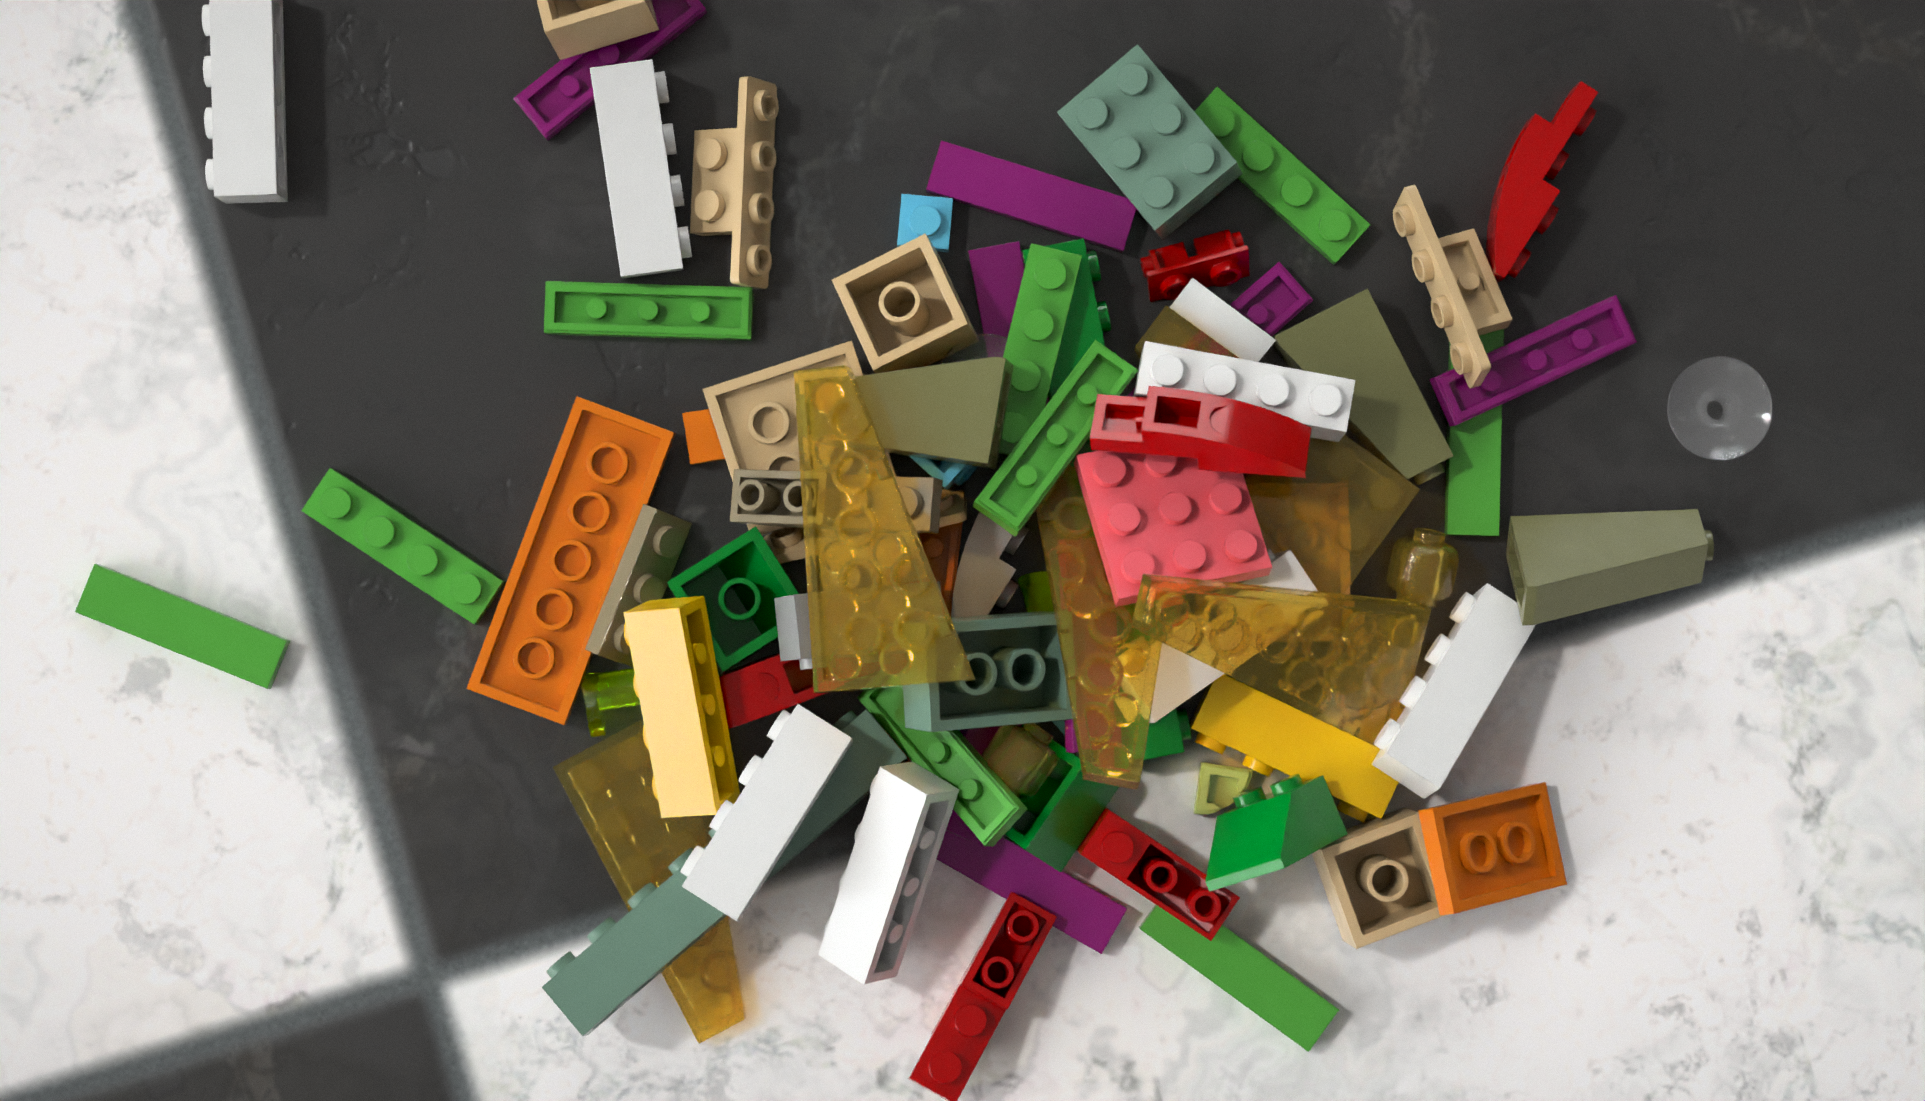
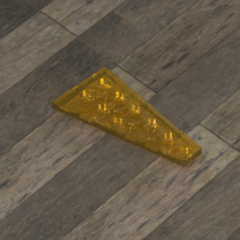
[1134,305,1420,617]
[794,365,976,693]
[1036,466,1169,790]
[1131,573,1431,746]
[553,719,746,1044]

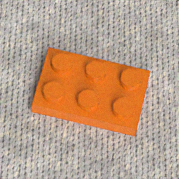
[1418,782,1567,915]

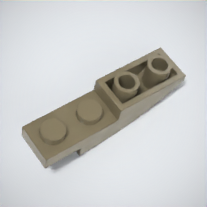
[730,469,943,534]

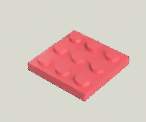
[1074,451,1272,607]

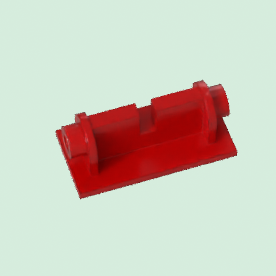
[1140,229,1250,302]

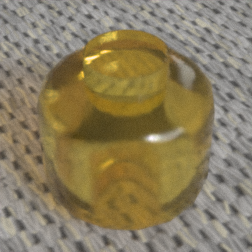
[1387,528,1460,608]
[981,723,1059,798]

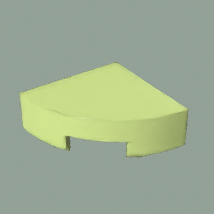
[1193,762,1253,814]

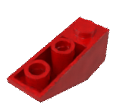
[1077,807,1240,941]

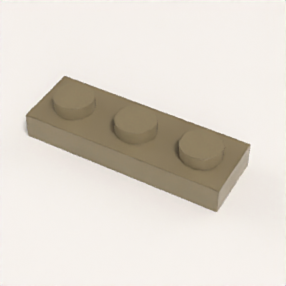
[585,504,692,668]

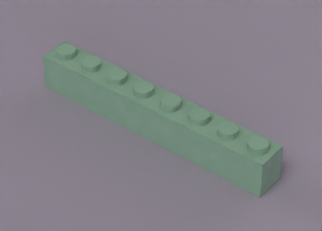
[542,710,907,1036]

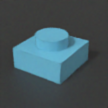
[897,194,953,252]

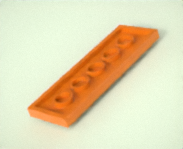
[466,396,676,725]

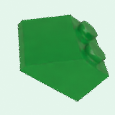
[666,526,799,672]
[1000,723,1120,872]
[1205,774,1348,892]

